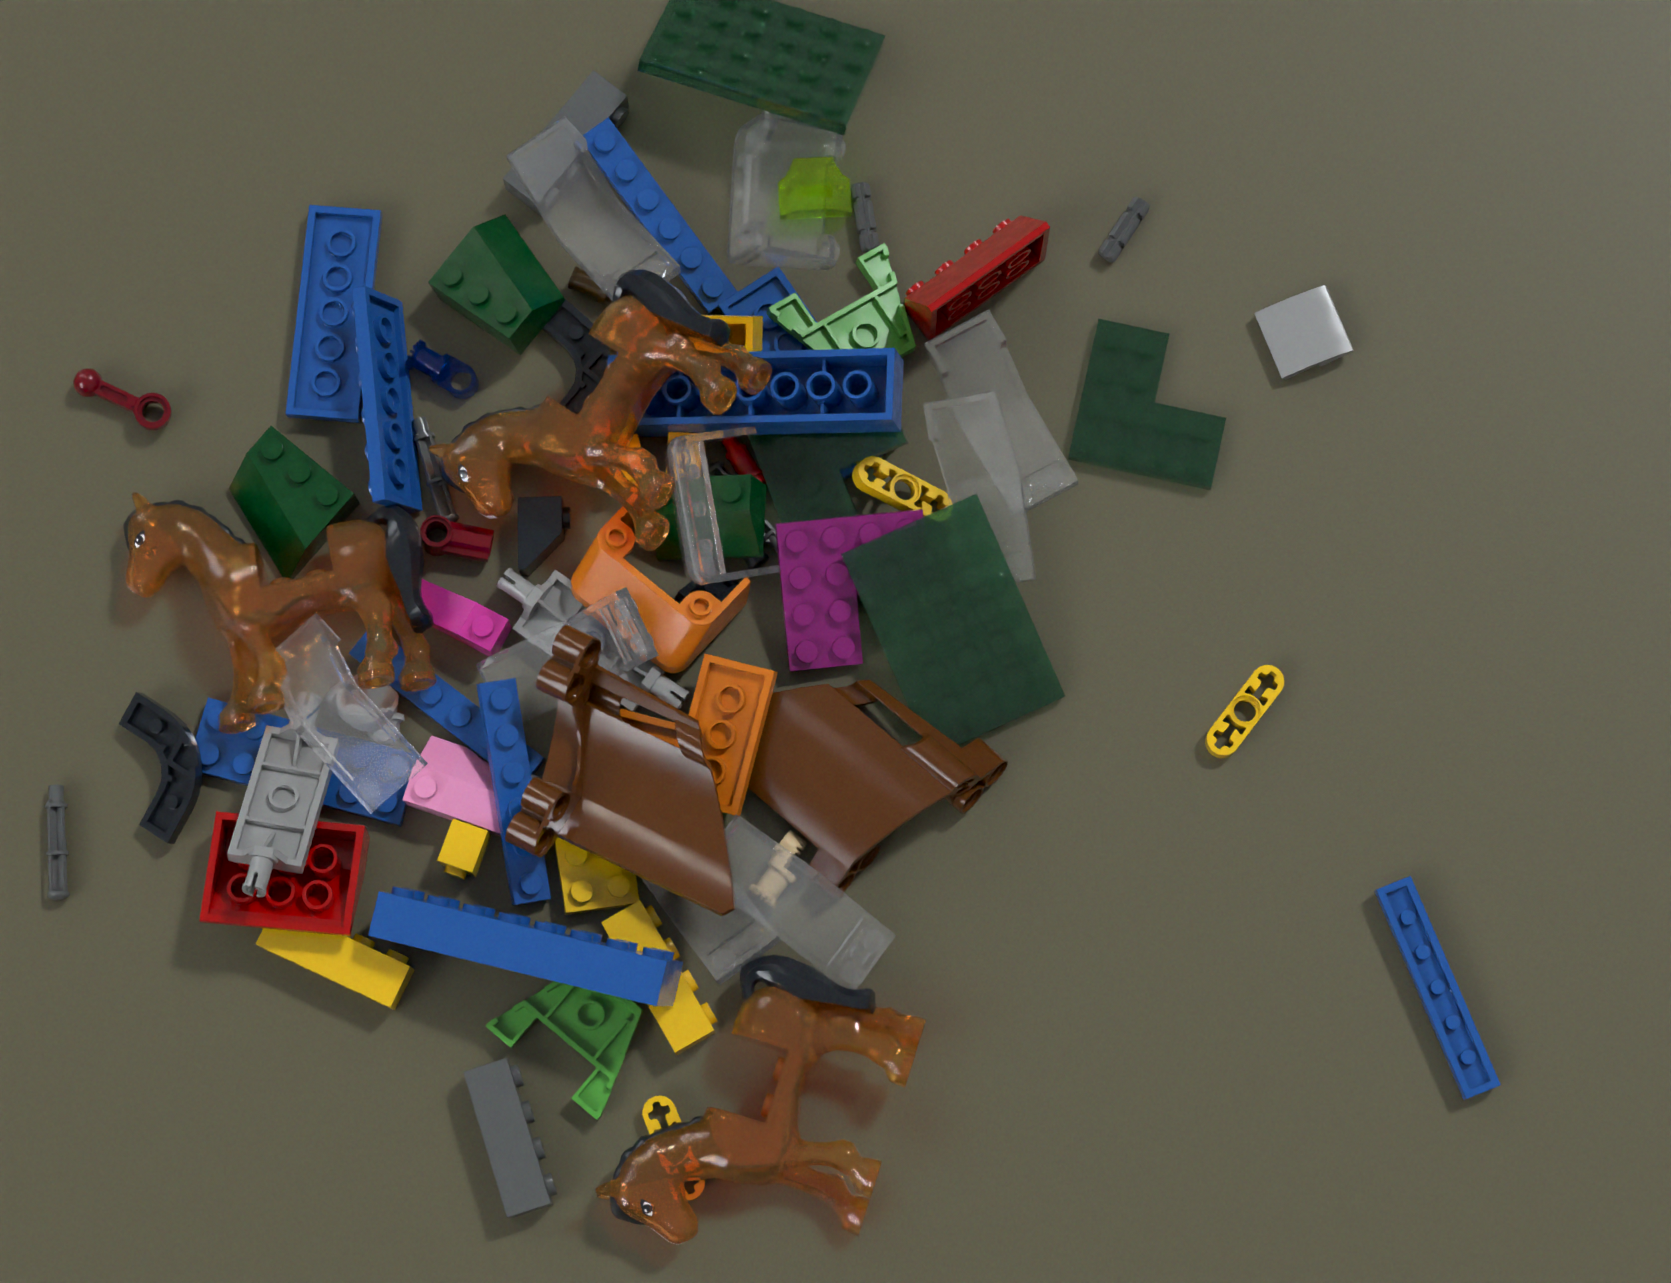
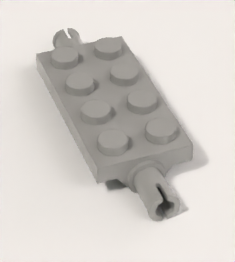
[497,568,690,712]
[227,692,340,897]

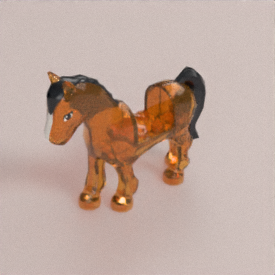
[428,269,772,551]
[123,492,437,734]
[595,954,926,1245]

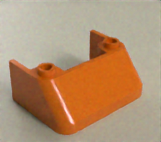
[571,490,751,673]

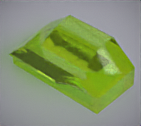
[778,157,852,220]

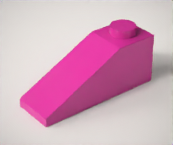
[398,579,512,660]

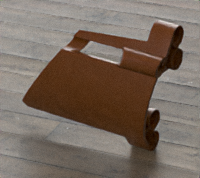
[505,625,736,916]
[748,680,1008,898]

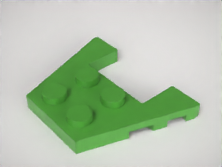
[766,243,916,358]
[486,981,643,1120]

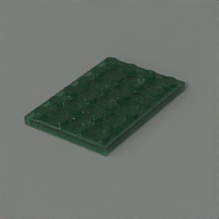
[638,0,886,136]
[840,494,1065,745]

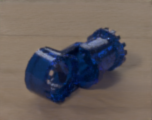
[405,339,479,399]

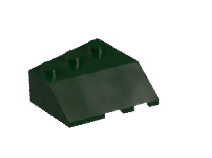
[428,214,565,355]
[229,426,360,585]

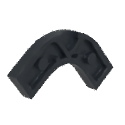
[542,299,610,448]
[119,692,202,844]

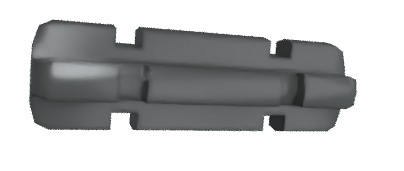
[850,182,880,253]
[1098,197,1150,263]

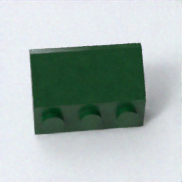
[646,474,767,561]

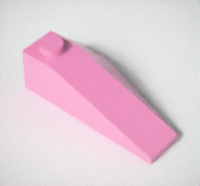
[402,736,548,852]

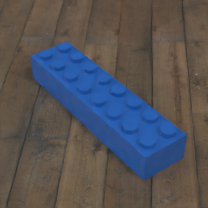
[604,348,904,438]
[368,886,683,1006]

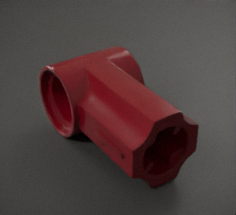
[420,515,494,563]

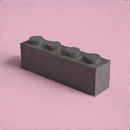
[503,70,629,215]
[463,1058,557,1219]

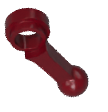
[73,368,172,430]

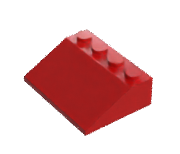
[904,215,1050,342]
[199,811,370,936]

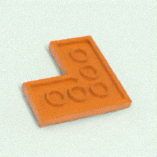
[620,654,778,817]

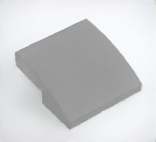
[1254,285,1354,380]

